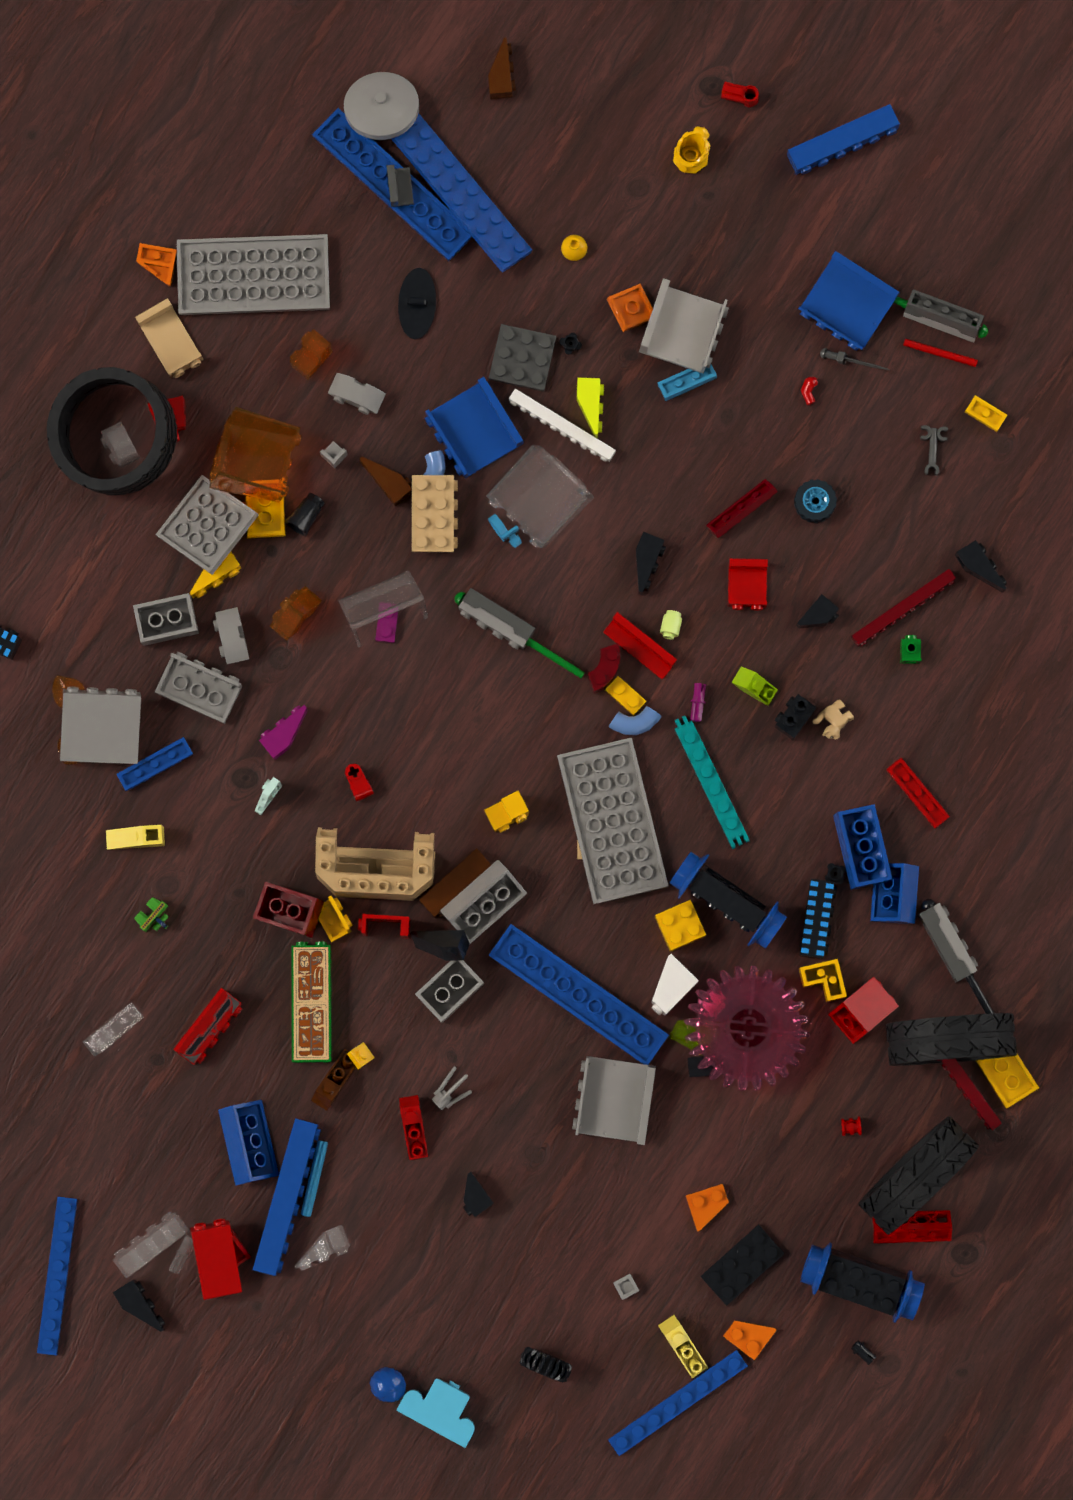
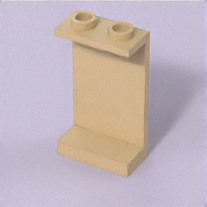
[135,298,203,378]

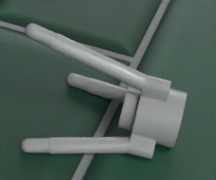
[432,1066,472,1110]

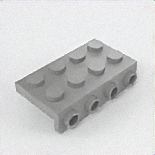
[155,652,242,724]

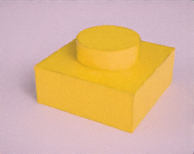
[347,1042,375,1069]

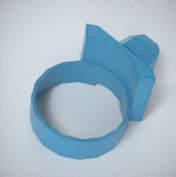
[488,514,522,548]

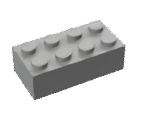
[440,860,527,944]

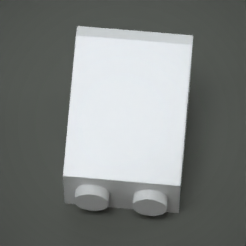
[651,954,699,1016]

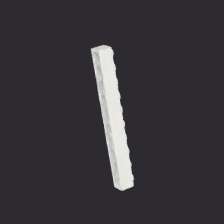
[509,389,616,462]

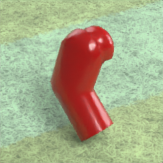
[801,377,818,406]

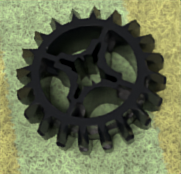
[519,1347,572,1383]

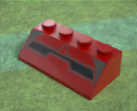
[173,988,243,1065]

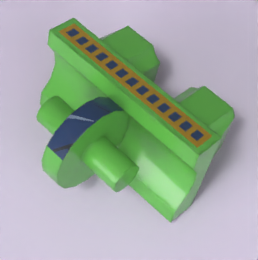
[134,897,169,932]

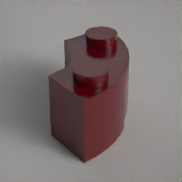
[588,643,620,694]

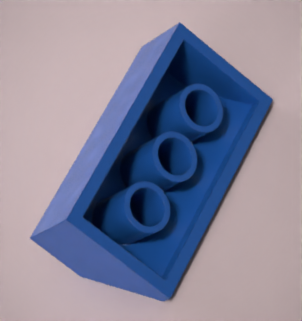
[833,804,892,890]
[218,1100,279,1186]

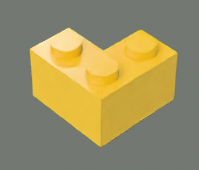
[484,791,529,833]
[799,959,847,1002]

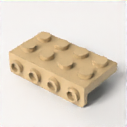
[412,475,458,553]

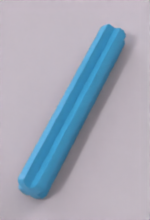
[301,1140,328,1217]

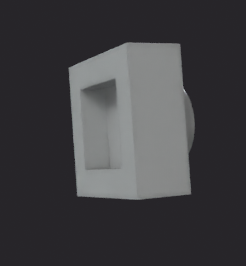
[613,1274,639,1300]

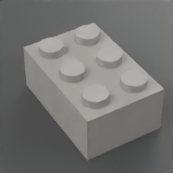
[133,593,199,646]
[415,960,484,1023]

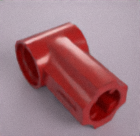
[721,82,759,107]

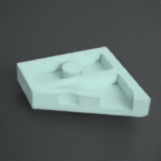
[255,777,282,815]

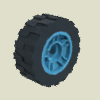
[794,479,837,523]

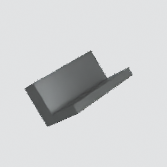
[387,165,414,207]

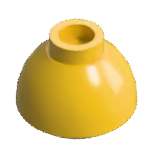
[561,235,587,261]

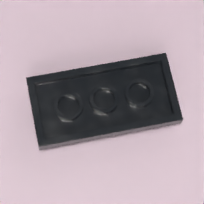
[700,1224,784,1306]

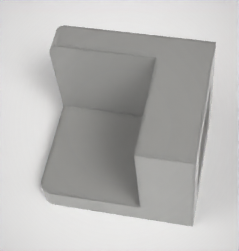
[320,441,348,468]

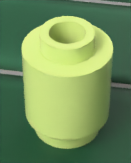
[660,610,682,640]

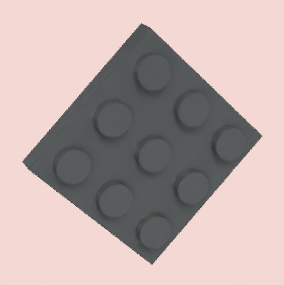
[489,324,556,392]

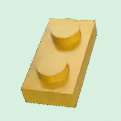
[965,395,1007,432]
[605,676,646,716]

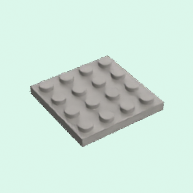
[155,475,259,575]

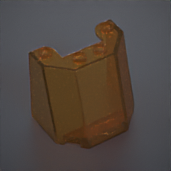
[209,407,302,502]

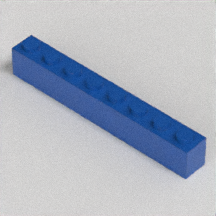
[253,1118,321,1276]

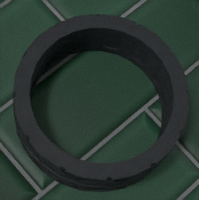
[47,367,177,495]
[886,1013,1017,1066]
[858,1116,979,1235]

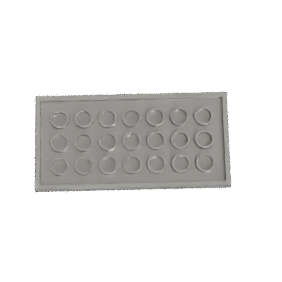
[177,234,330,315]
[557,737,668,905]

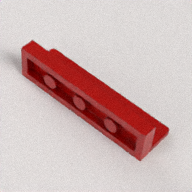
[603,612,677,679]

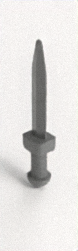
[820,348,890,370]

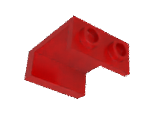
[728,558,768,611]
[358,914,411,939]

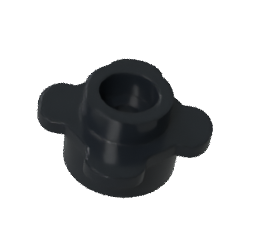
[560,333,582,355]
[825,863,846,884]

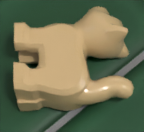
[812,700,854,740]

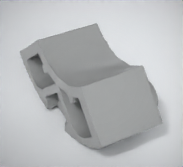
[328,373,386,415]
[213,607,249,664]

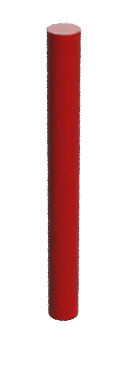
[903,338,978,367]

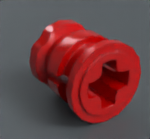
[841,1116,862,1136]

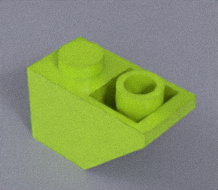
[732,666,778,706]

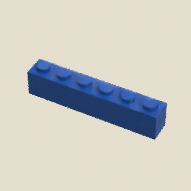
[787,104,900,175]

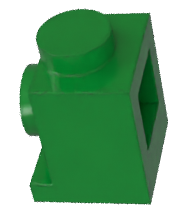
[900,635,921,664]

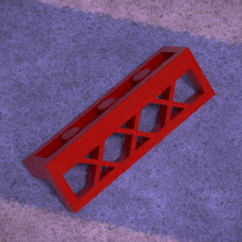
[872,1210,952,1243]

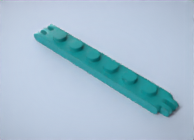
[674,715,750,849]

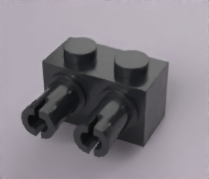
[774,694,817,740]

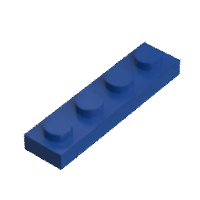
[116,737,193,791]

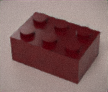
[253,882,324,938]

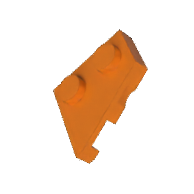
[136,243,177,286]
[686,1184,729,1232]
[723,1320,776,1360]

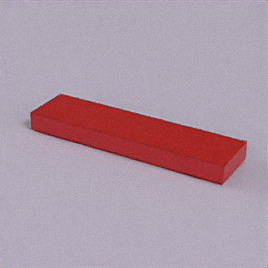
[886,758,950,829]

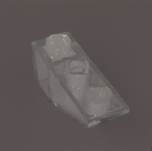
[295,1225,351,1271]

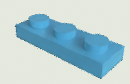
[657,364,717,401]

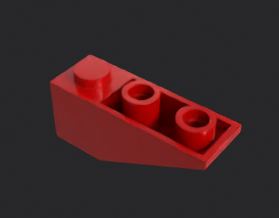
[399,1095,428,1160]

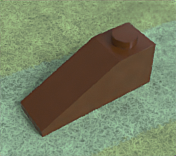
[359,457,412,506]

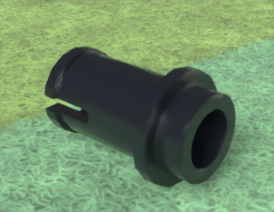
[851,1340,876,1365]

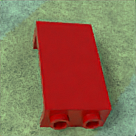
[190,1219,242,1300]

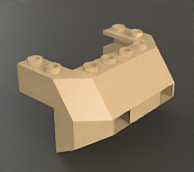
[315,827,435,901]

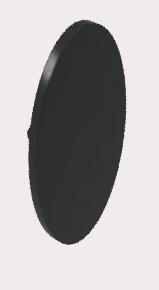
[398,268,436,340]

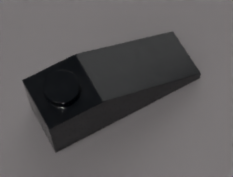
[410,930,470,961]

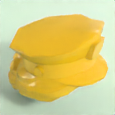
[673,126,710,174]

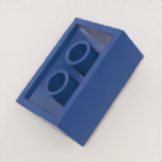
[871,863,919,924]

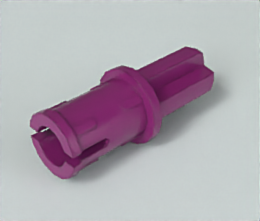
[690,683,707,722]

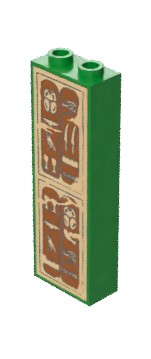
[292,942,332,1063]

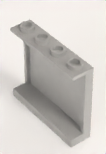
[60,686,141,764]

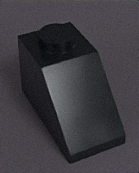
[796,594,839,628]
[463,1172,494,1217]

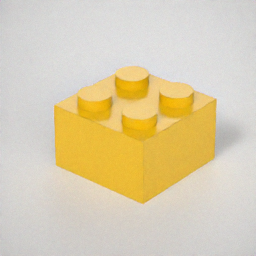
[655,899,706,952]

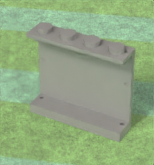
[639,278,729,373]
[572,1056,656,1145]

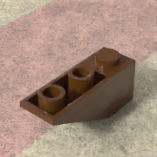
[488,37,516,99]
[311,1049,356,1111]

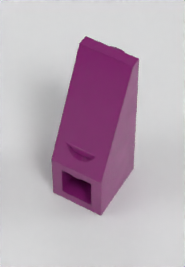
[259,705,308,760]

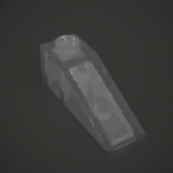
[82,1002,143,1057]

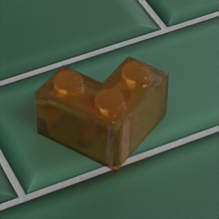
[290,329,333,380]
[270,586,322,641]

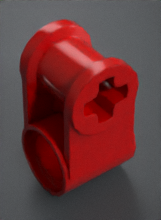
[345,764,374,802]

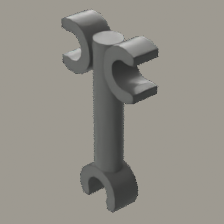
[920,425,948,476]

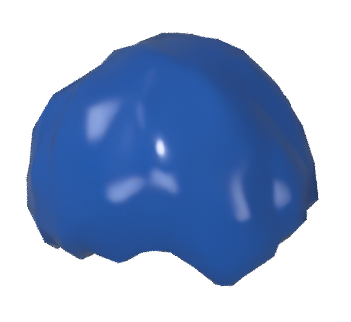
[369,1367,406,1403]

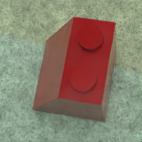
[828,977,899,1044]

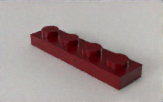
[706,479,777,538]

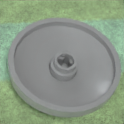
[344,72,419,140]

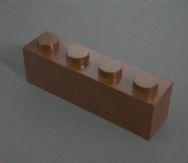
[419,848,491,918]

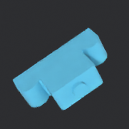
[396,1378,475,1448]

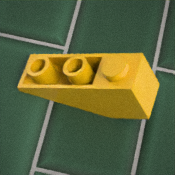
[190,552,241,598]

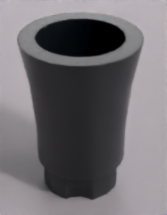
[285,493,325,537]

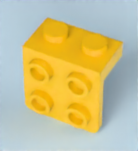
[319,895,353,943]

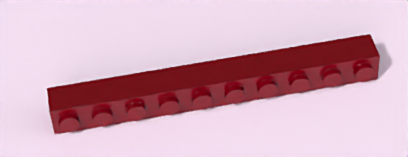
[851,569,956,647]
[938,1059,1002,1131]

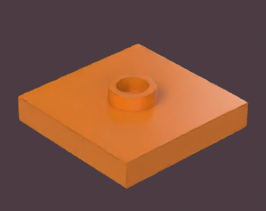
[606,284,653,332]

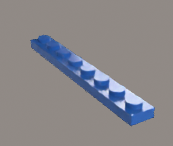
[37,1197,78,1355]
[608,1350,748,1456]

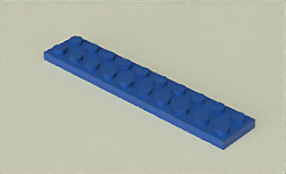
[312,108,472,261]
[391,113,532,273]
[489,924,669,1065]

